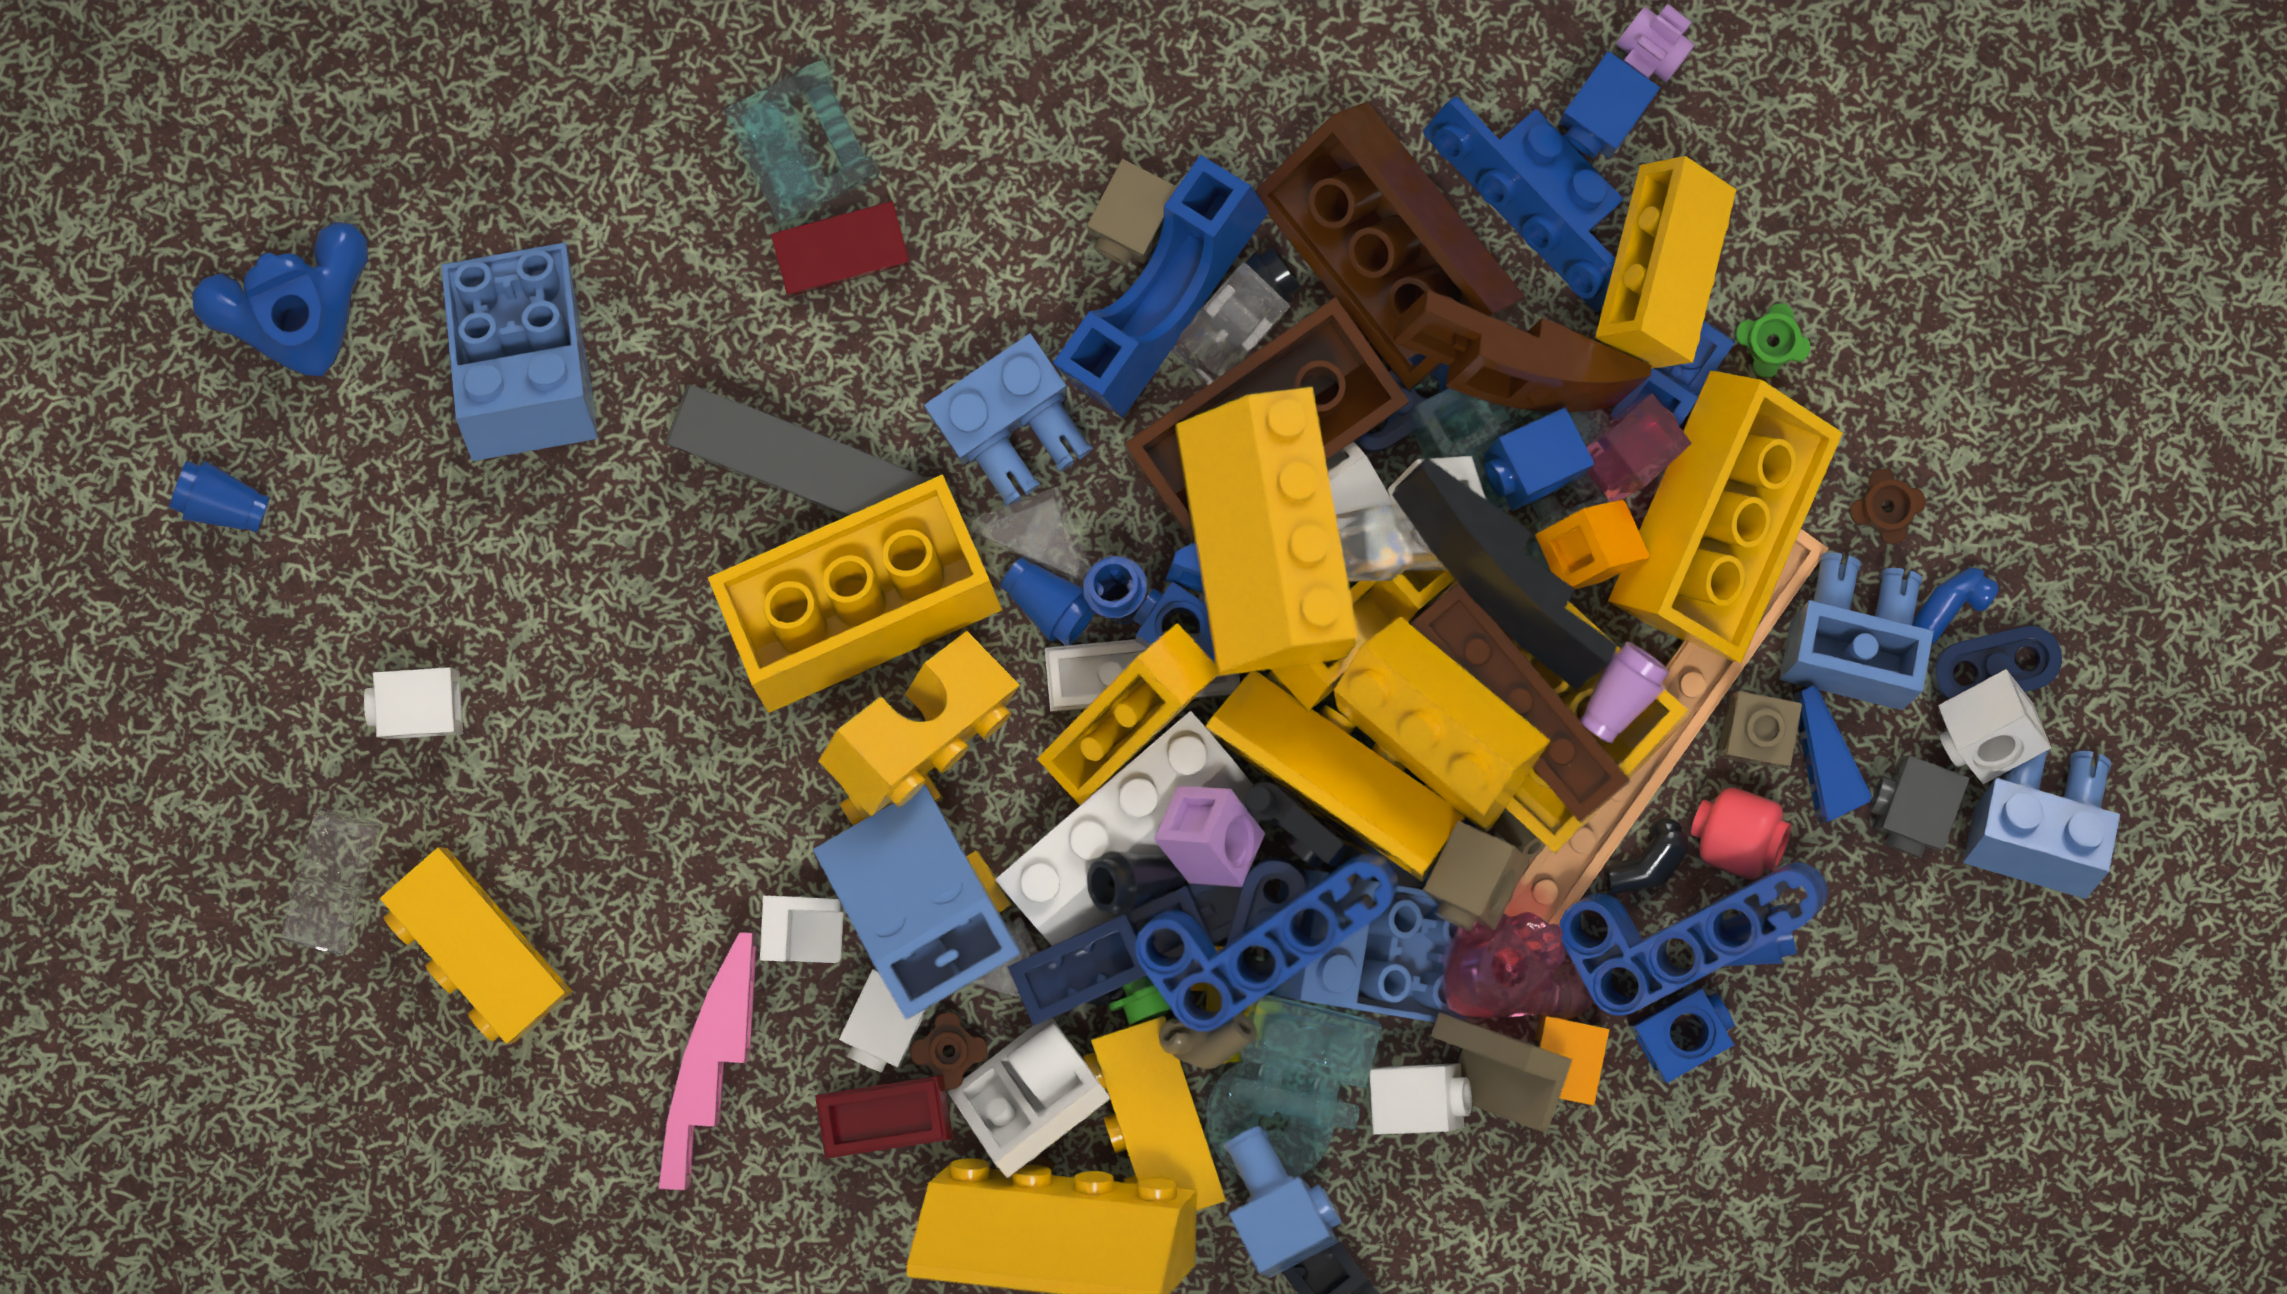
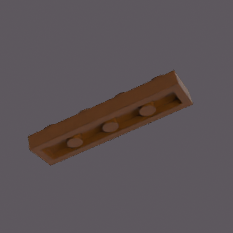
[1411,583,1631,823]

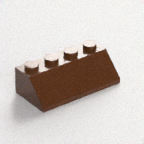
[1255,101,1526,390]
[1124,297,1410,543]

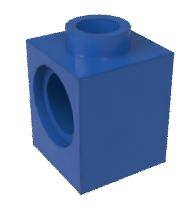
[1559,51,1660,159]
[1483,407,1595,511]
[1132,581,1215,662]
[1628,988,1735,1083]

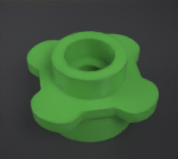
[1735,304,1810,378]
[1109,976,1172,1025]

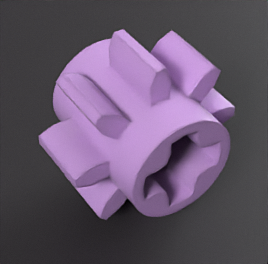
[1616,4,1695,83]

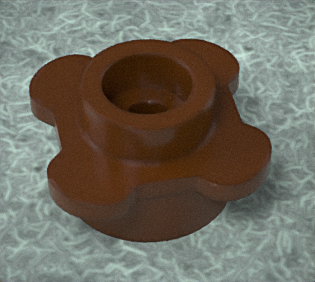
[1850,469,1926,544]
[910,1012,987,1090]

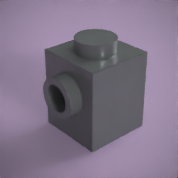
[1869,755,1970,858]

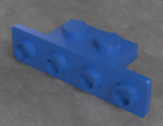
[1423,96,1624,312]

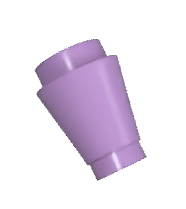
[1580,642,1670,743]

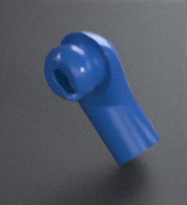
[1912,567,1999,644]

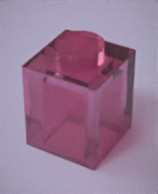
[1585,393,1692,502]

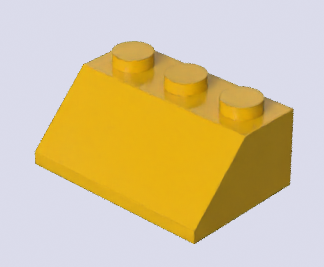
[1334,617,1551,833]

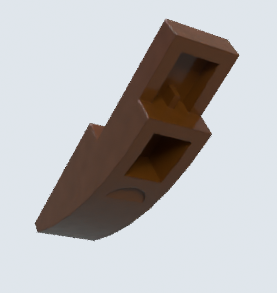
[1393,290,1652,413]

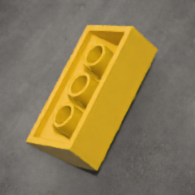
[1608,370,1843,663]
[1175,387,1358,676]
[707,474,1002,713]
[1206,670,1466,882]
[907,1158,1197,1294]

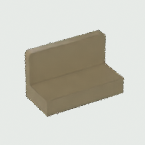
[1431,1012,1572,1132]

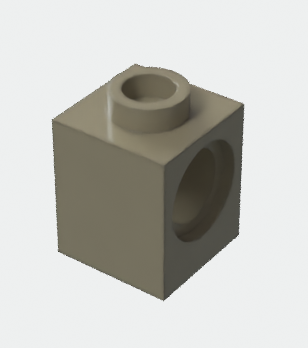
[1087,159,1177,266]
[1717,691,1802,769]
[1423,821,1529,931]

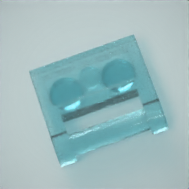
[722,60,880,226]

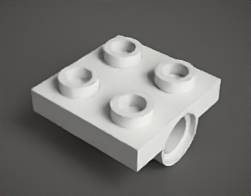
[948,1018,1111,1178]

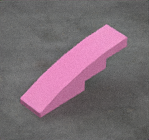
[659,933,757,1190]

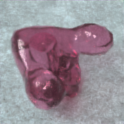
[1443,895,1594,1020]

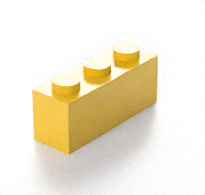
[1595,156,1737,369]
[1037,623,1218,806]
[379,847,573,1044]
[1083,1015,1226,1211]

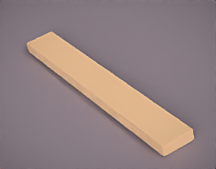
[1481,529,1828,963]

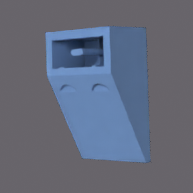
[441,242,598,461]
[813,785,1022,1020]
[1267,869,1481,1022]

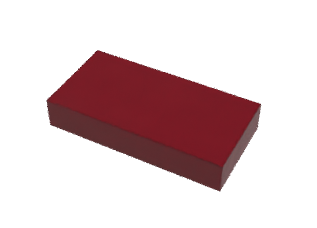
[771,201,910,298]
[815,1075,953,1159]

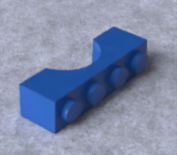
[1053,155,1269,418]

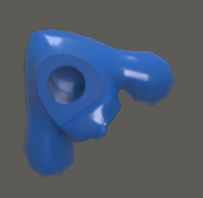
[192,221,368,376]

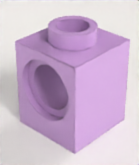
[1154,786,1265,887]

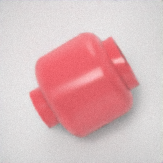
[1691,787,1792,880]

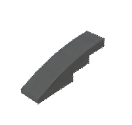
[664,384,931,516]

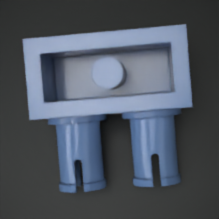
[924,333,1093,508]
[1779,553,1934,710]
[1963,750,2120,899]
[1223,1126,1342,1278]

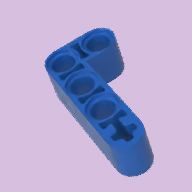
[1135,853,1398,1031]
[1559,863,1828,1016]

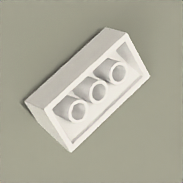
[995,711,1260,946]

